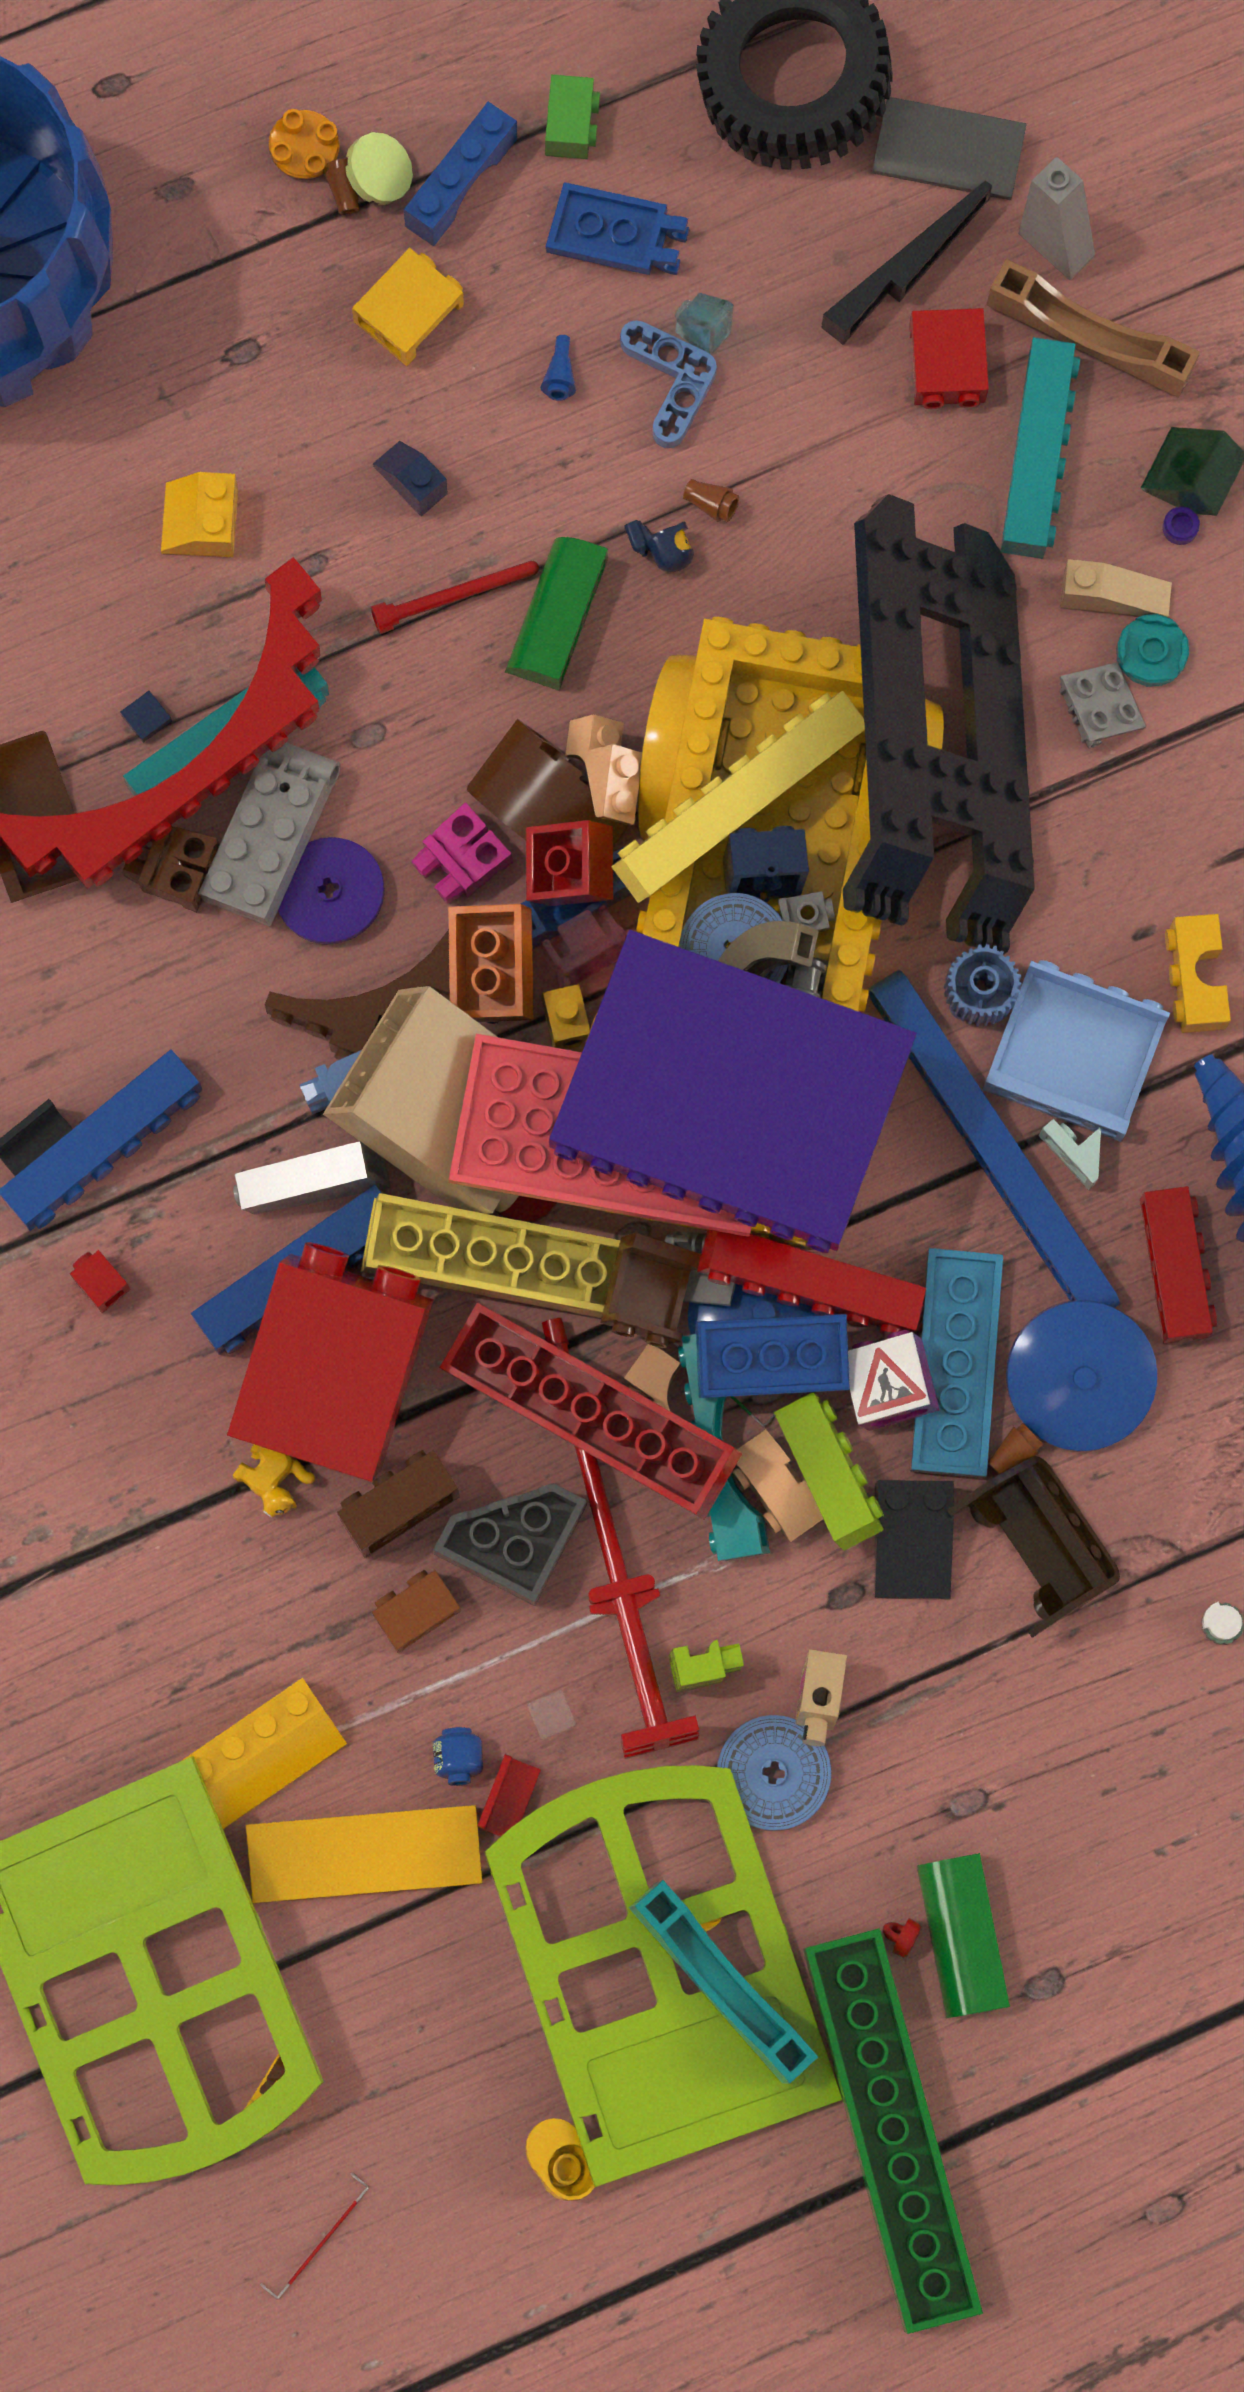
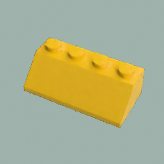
[181,1678,347,1829]

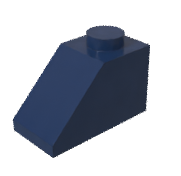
[373,441,448,516]

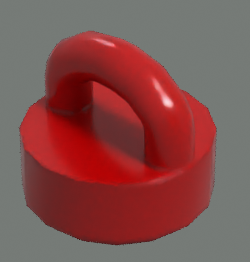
[883,1918,922,1958]

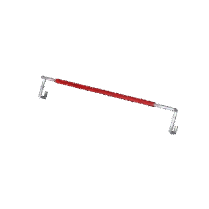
[260,2173,369,2299]

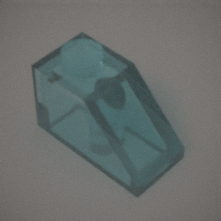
[675,293,734,355]

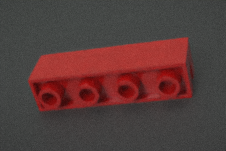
[1140,1186,1217,1344]

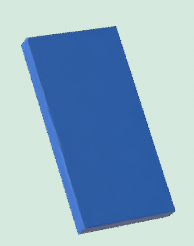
[696,1314,850,1398]

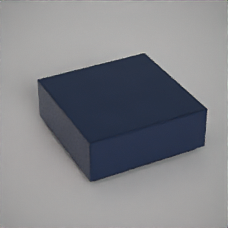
[120,691,172,743]

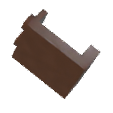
[600,1233,701,1348]

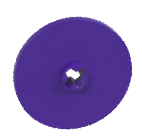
[278,837,385,944]

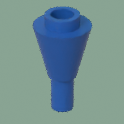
[540,335,576,401]

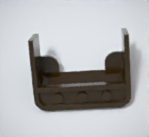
[947,1456,1120,1638]

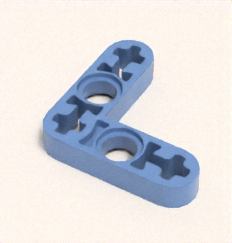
[620,320,717,448]

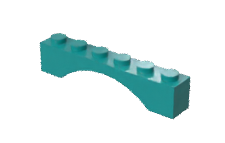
[679,1334,770,1561]
[629,1880,818,2084]

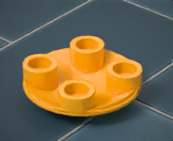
[269,109,340,179]

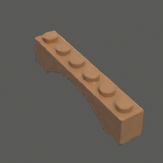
[986,259,1200,398]

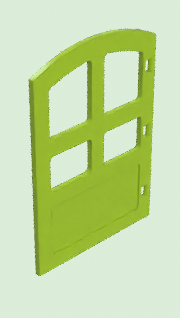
[0,1756,324,2185]
[484,1765,842,2187]

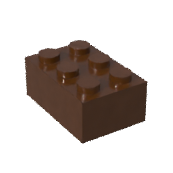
[337,1450,460,1558]

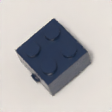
[723,826,809,903]

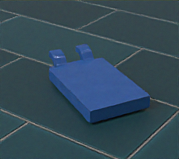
[545,182,690,275]

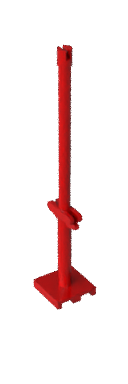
[542,1318,699,1759]

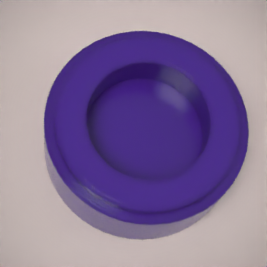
[1162,506,1200,545]

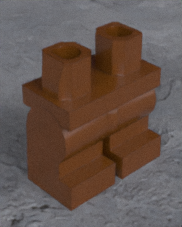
[122,825,220,913]

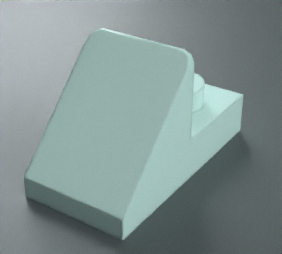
[1039,1119,1101,1190]

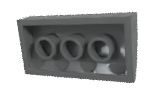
[872,97,1027,200]

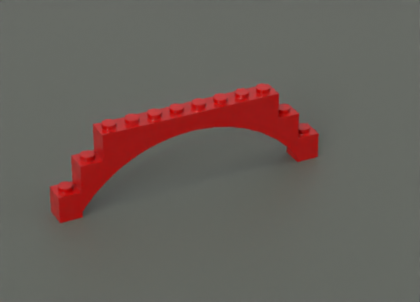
[0,557,322,889]

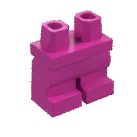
[412,802,513,904]

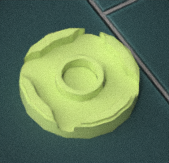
[345,132,413,205]

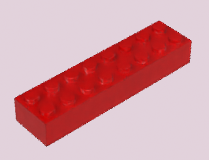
[439,1302,742,1520]

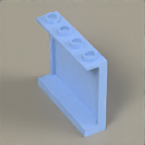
[982,960,1170,1142]

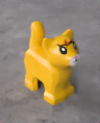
[232,1444,315,1517]

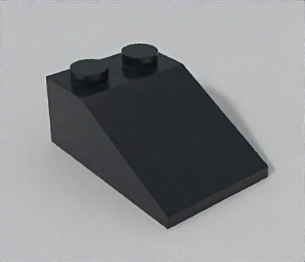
[875,1480,954,1599]

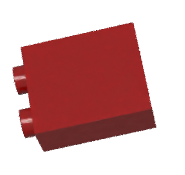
[227,1242,434,1482]

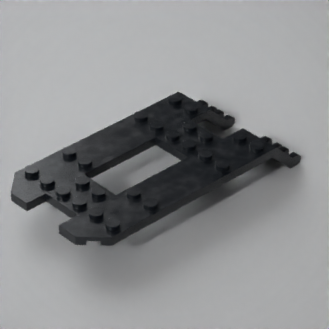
[843,494,1035,955]

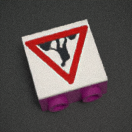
[848,1330,940,1431]

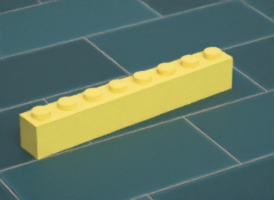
[611,690,865,903]

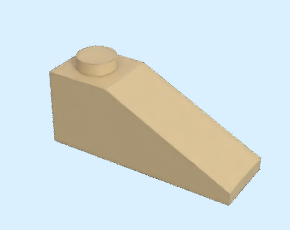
[1060,559,1172,618]

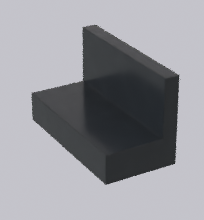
[0,1099,73,1176]

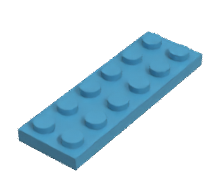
[910,1248,1003,1478]

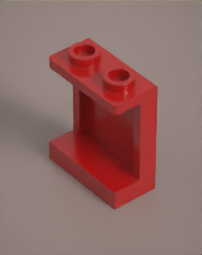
[909,308,989,409]

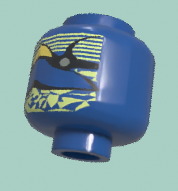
[433,1727,483,1786]

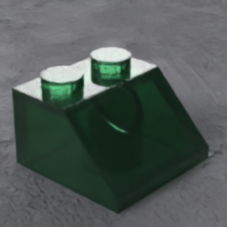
[1141,427,1244,516]

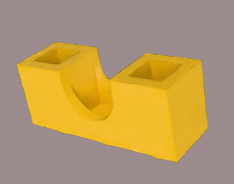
[1165,914,1231,1033]

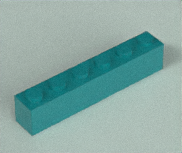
[1000,337,1080,559]
[123,667,329,796]

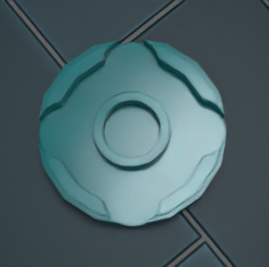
[1116,614,1189,687]

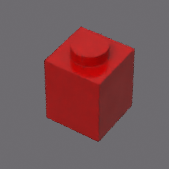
[70,1250,131,1313]

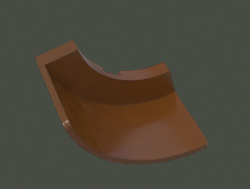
[467,719,638,846]
[0,731,79,903]

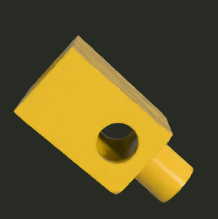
[541,984,590,1052]

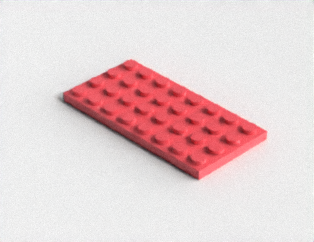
[449,1034,751,1237]

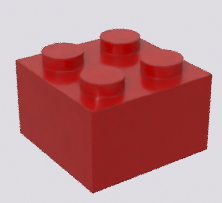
[526,820,613,906]

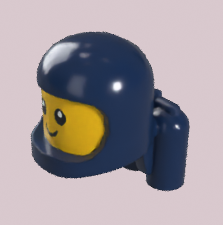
[624,520,694,573]

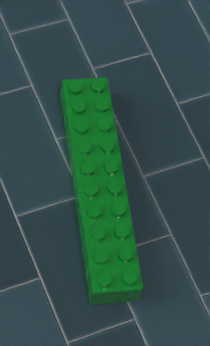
[803,1928,983,2334]

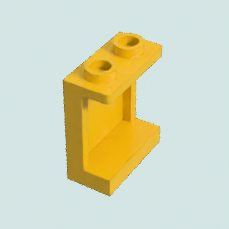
[352,247,464,366]

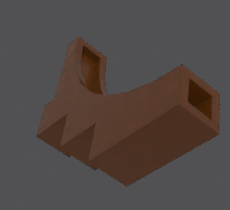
[265,905,461,1060]

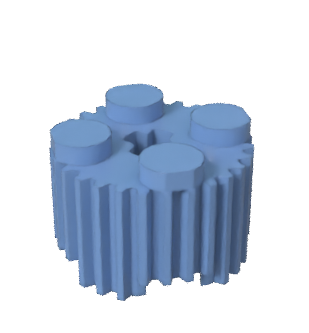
[944,944,1022,1026]

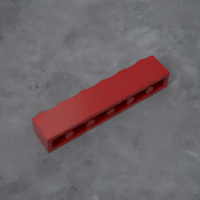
[697,1229,926,1336]

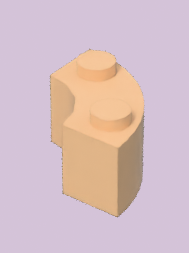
[732,1429,823,1542]

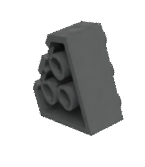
[433,1483,587,1606]

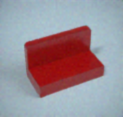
[477,1754,541,1837]

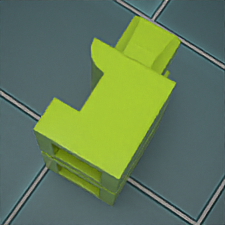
[668,1639,744,1693]

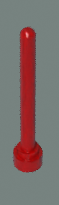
[370,561,539,634]

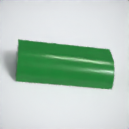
[505,537,608,691]
[917,1853,1010,2018]

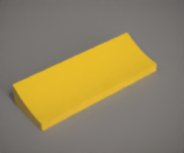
[246,1805,482,1904]

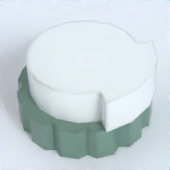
[1201,1601,1244,1645]

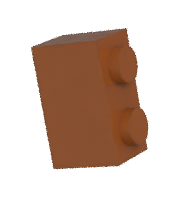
[372,1570,461,1653]

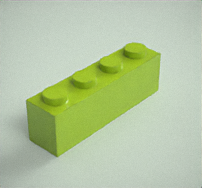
[774,1392,884,1551]

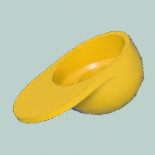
[525,2118,595,2201]

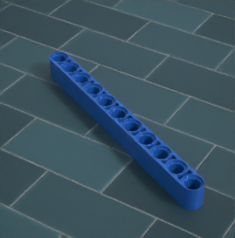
[867,970,1120,1308]

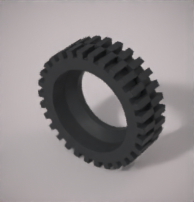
[696,0,893,170]

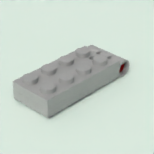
[198,743,341,927]

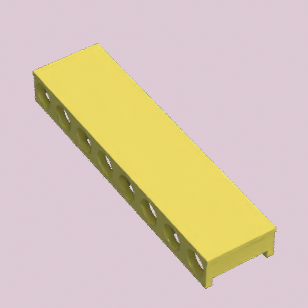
[360,1193,620,1318]

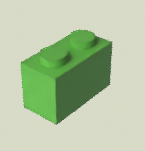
[545,74,600,159]

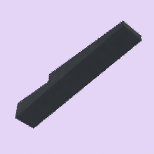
[821,180,992,345]

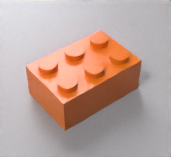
[448,904,533,1022]

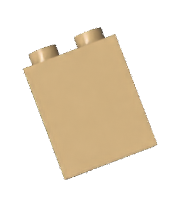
[323,986,519,1214]

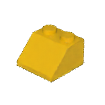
[161,472,238,557]

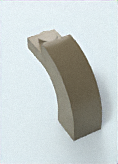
[718,921,819,977]

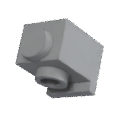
[778,891,835,932]

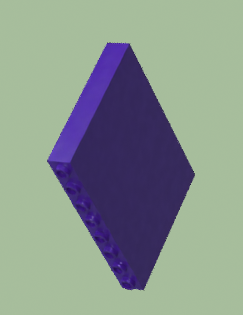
[549,929,917,1253]

